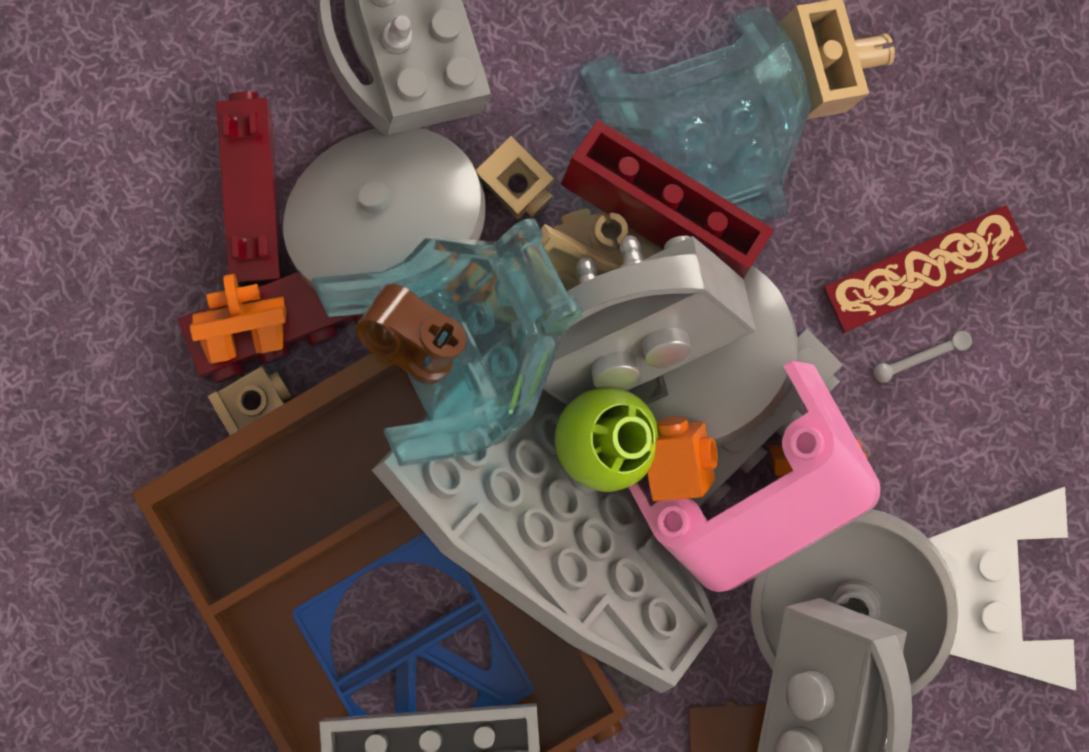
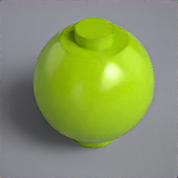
[555,388,659,492]

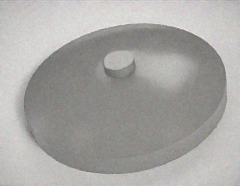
[283,128,486,309]
[628,266,798,446]
[751,509,959,697]

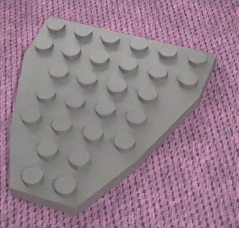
[372,325,718,693]

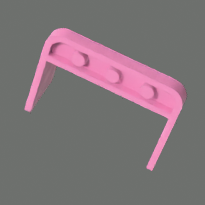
[628,361,880,592]

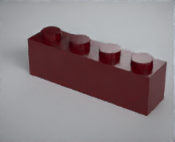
[560,120,774,279]
[177,272,367,383]

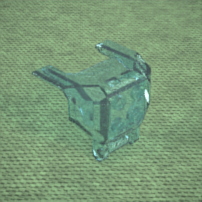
[579,5,812,220]
[311,218,584,467]

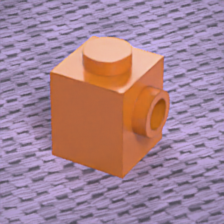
[647,416,718,501]

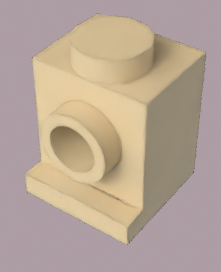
[475,136,554,219]
[207,366,292,435]

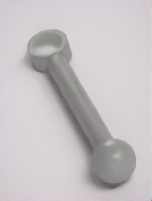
[873,331,972,383]

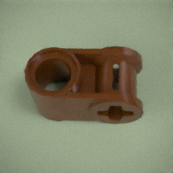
[355,284,467,384]

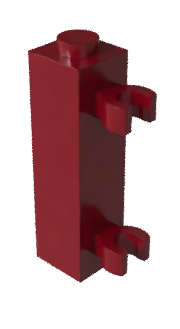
[216,91,284,287]

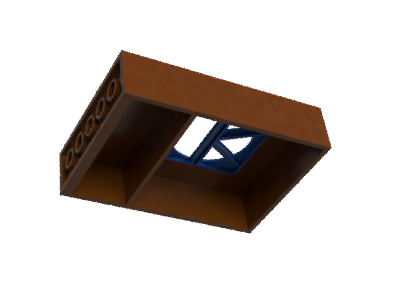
[131,352,628,752]

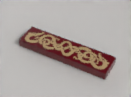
[823,205,1028,334]

